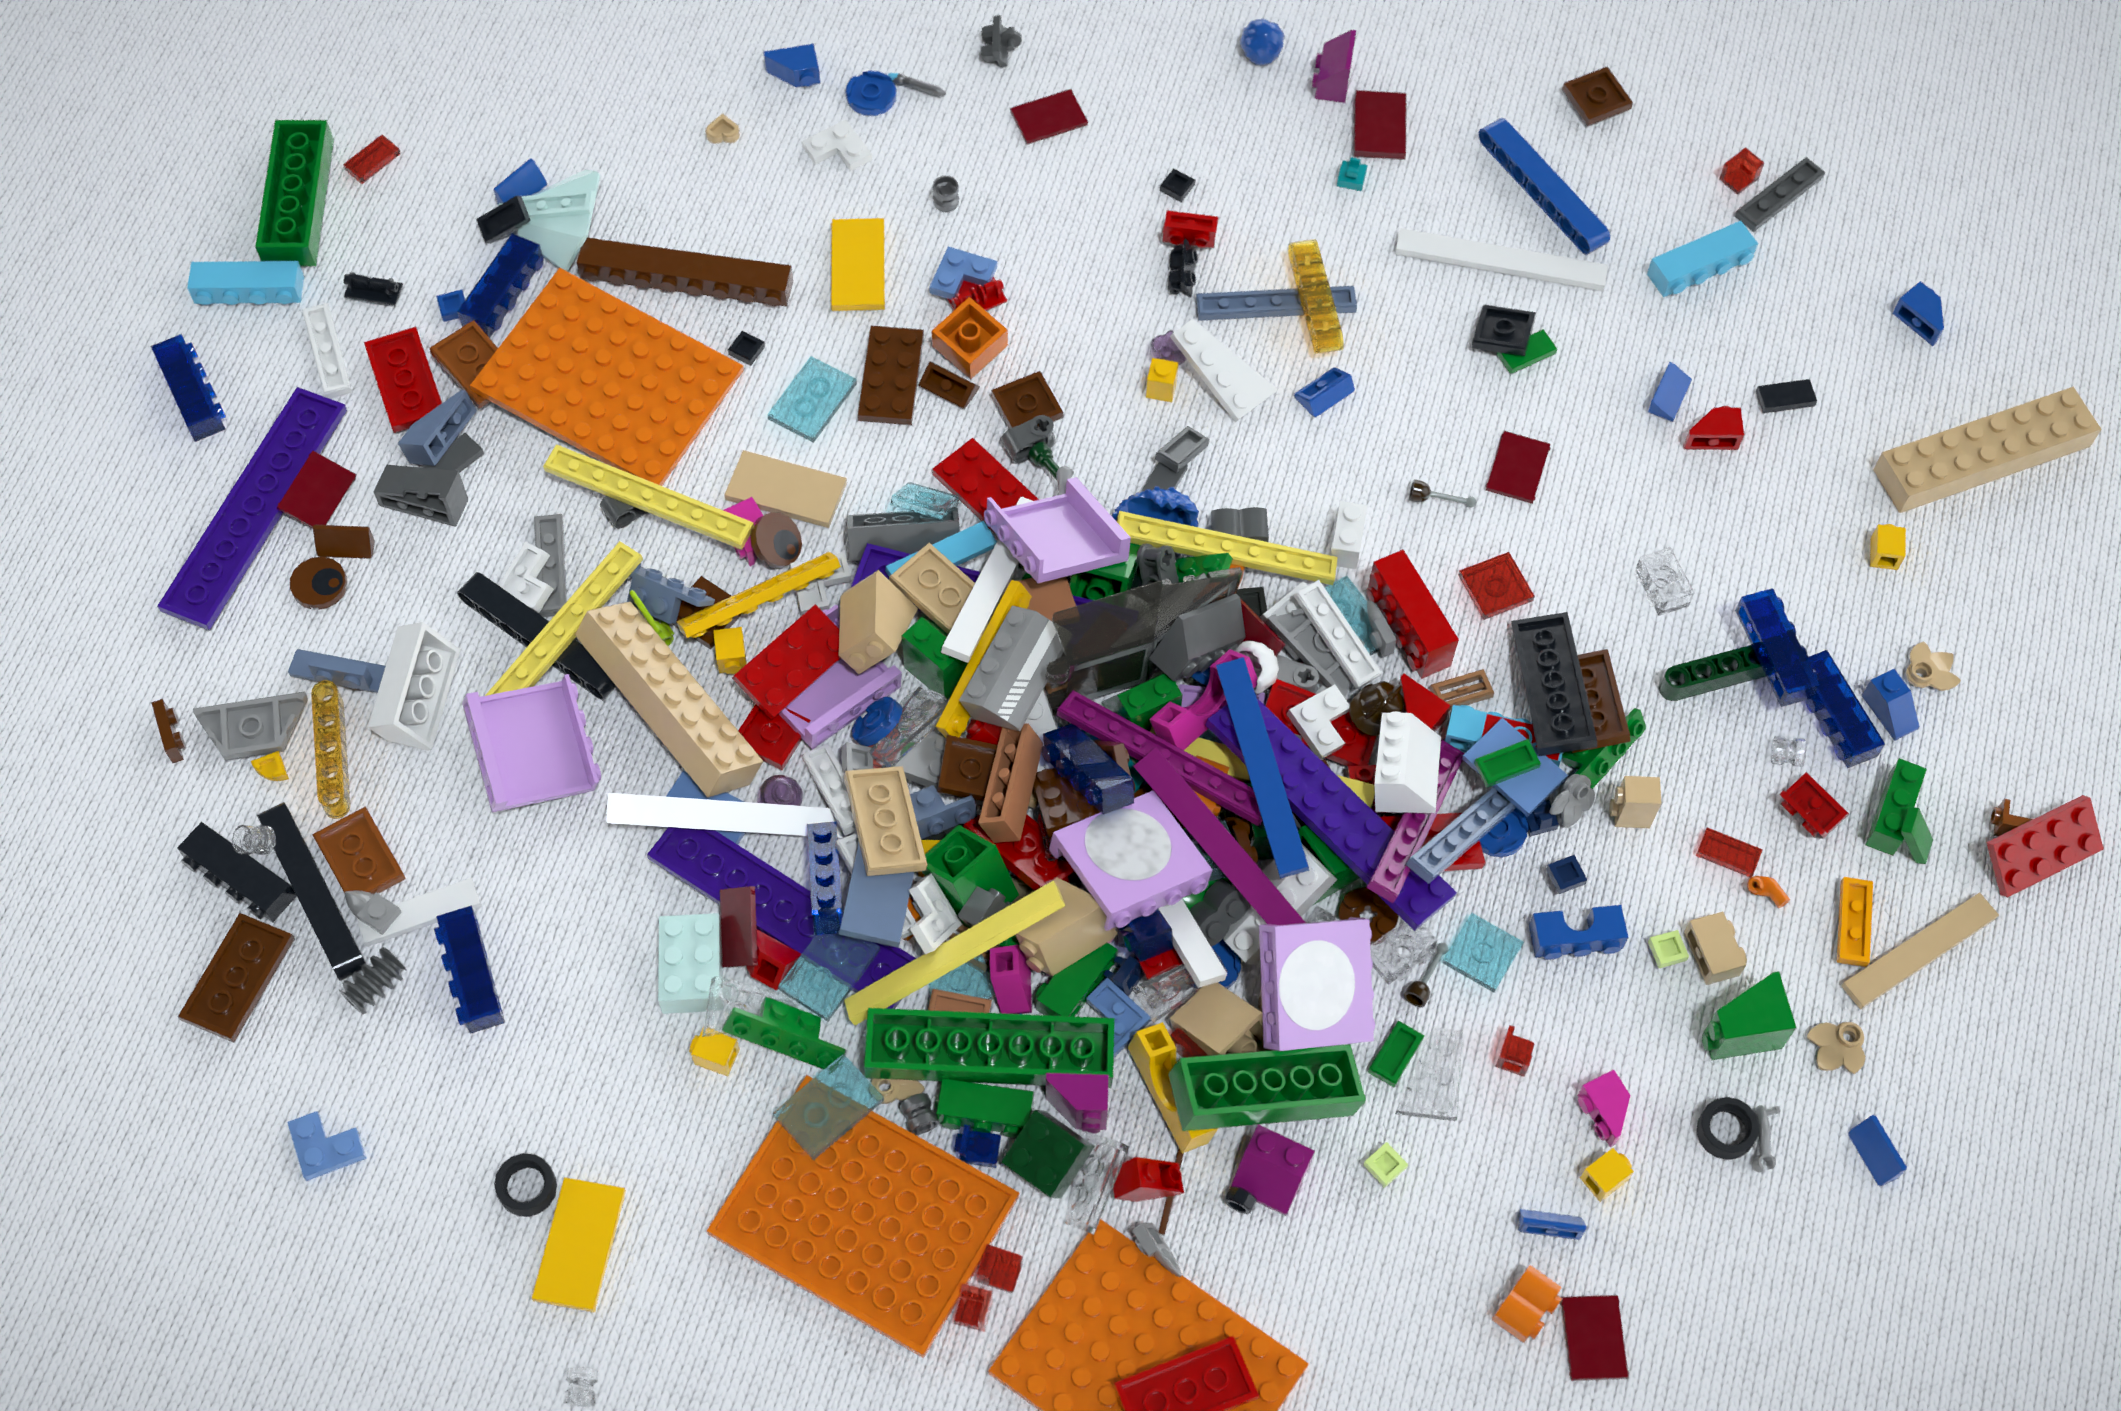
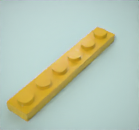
[677,552,841,638]
[935,580,1032,738]

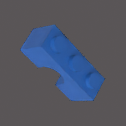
[1529,905,1629,960]

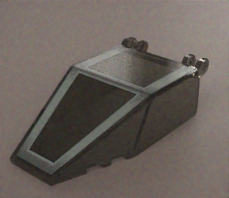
[1045,567,1242,716]

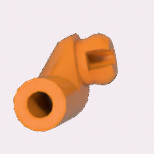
[1747,876,1790,908]

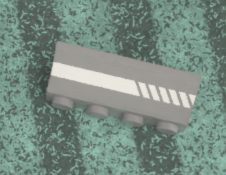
[959,606,1072,731]

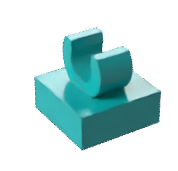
[1337,157,1368,192]

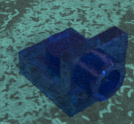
[954,1125,1001,1168]

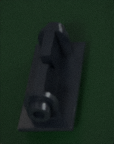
[1168,239,1198,297]
[343,272,403,306]

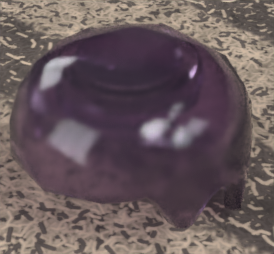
[1150,330,1187,366]
[757,775,803,806]

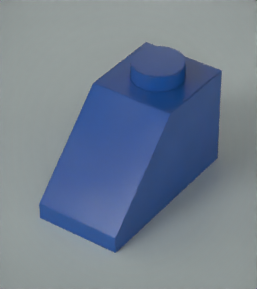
[763,43,821,88]
[1892,281,1944,346]
[1862,669,1920,741]

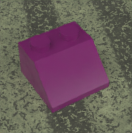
[1312,30,1357,103]
[1046,1073,1109,1134]
[1230,1124,1315,1216]

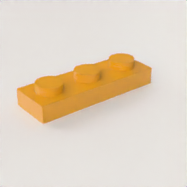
[1837,877,1873,967]

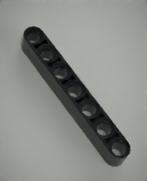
[457,572,616,700]
[257,802,366,981]

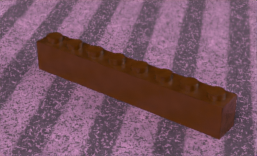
[577,237,794,307]

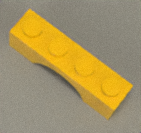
[1127,1022,1219,1154]

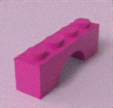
[1150,649,1258,750]

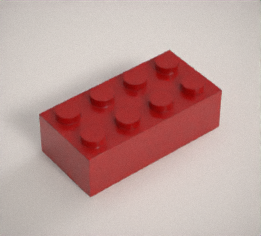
[1366,549,1459,679]

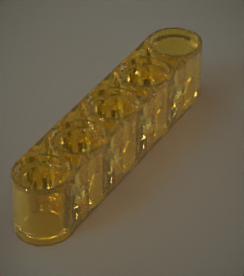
[1288,239,1344,354]
[311,680,351,819]

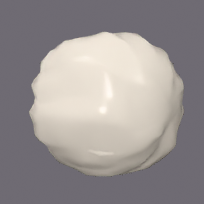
[1235,641,1279,694]

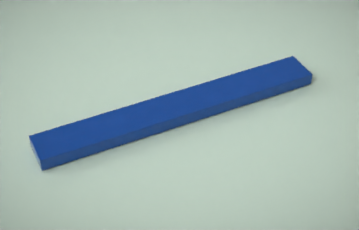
[1216,657,1309,879]

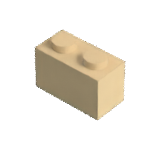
[1609,776,1662,829]
[1684,911,1747,985]

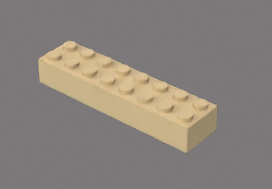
[1873,386,2102,513]
[575,601,764,798]

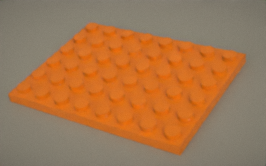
[470,268,744,486]
[707,1075,1020,1358]
[988,1218,1309,1411]

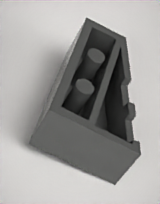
[373,464,469,527]

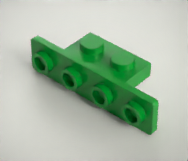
[1562,708,1646,789]
[722,997,846,1072]

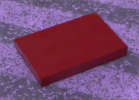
[1354,90,1407,159]

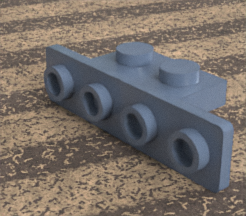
[627,563,715,624]
[288,649,386,693]
[910,785,977,839]

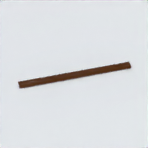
[1158,1147,1184,1236]

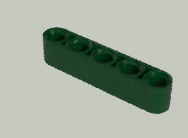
[1659,637,1797,701]

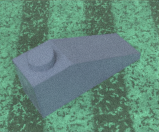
[398,390,477,466]

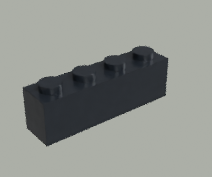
[177,821,297,923]

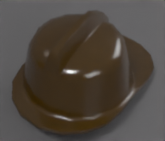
[1349,681,1404,736]

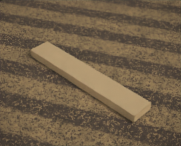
[1841,892,1999,1010]

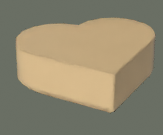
[705,113,740,144]

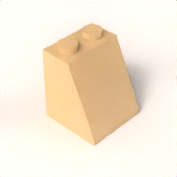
[839,570,918,674]
[1015,877,1118,976]
[1169,982,1274,1057]

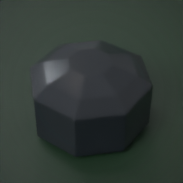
[1224,1186,1256,1214]

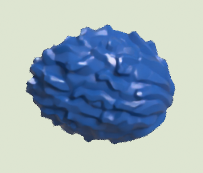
[1111,486,1199,555]

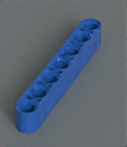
[1478,118,1611,255]

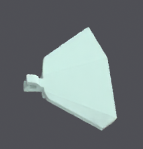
[499,169,600,272]

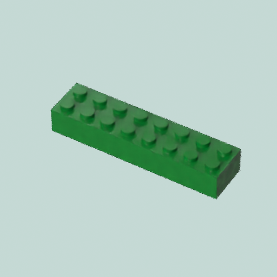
[864,1008,1115,1088]

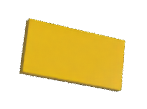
[831,218,885,311]
[532,1177,626,1313]

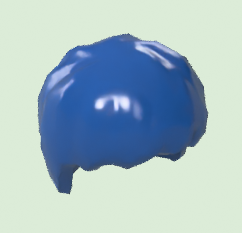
[1240,18,1285,65]

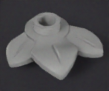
[1549,774,1595,828]

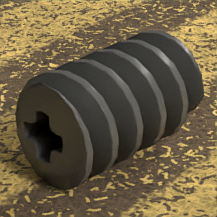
[339,947,406,1015]

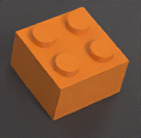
[931,297,1008,379]

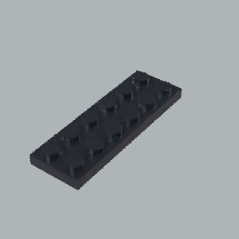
[1511,612,1597,756]

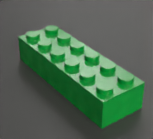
[255,120,334,266]
[1168,1044,1366,1131]

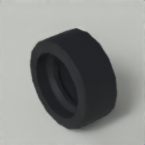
[1696,1097,1760,1160]
[494,1153,557,1217]

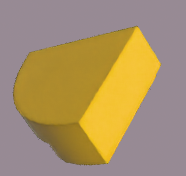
[251,751,289,781]

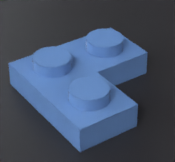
[929,246,998,300]
[1086,978,1151,1058]
[287,1111,367,1181]

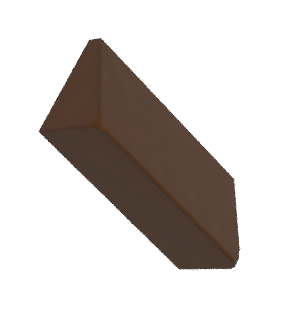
[918,361,980,409]
[313,525,375,559]

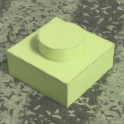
[1648,930,1689,969]
[1363,1142,1408,1188]

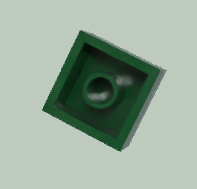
[1001,1110,1095,1199]

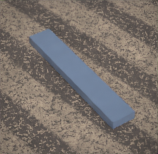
[1196,286,1357,321]
[1405,787,1516,884]

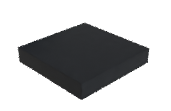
[1472,304,1536,356]

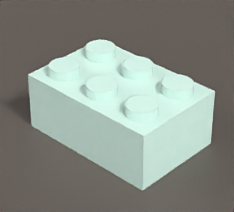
[658,913,723,1014]

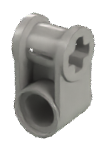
[1267,655,1319,693]

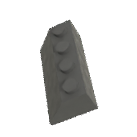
[847,508,960,564]
[1149,594,1246,681]

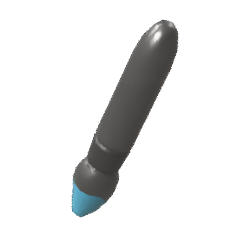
[888,73,946,97]

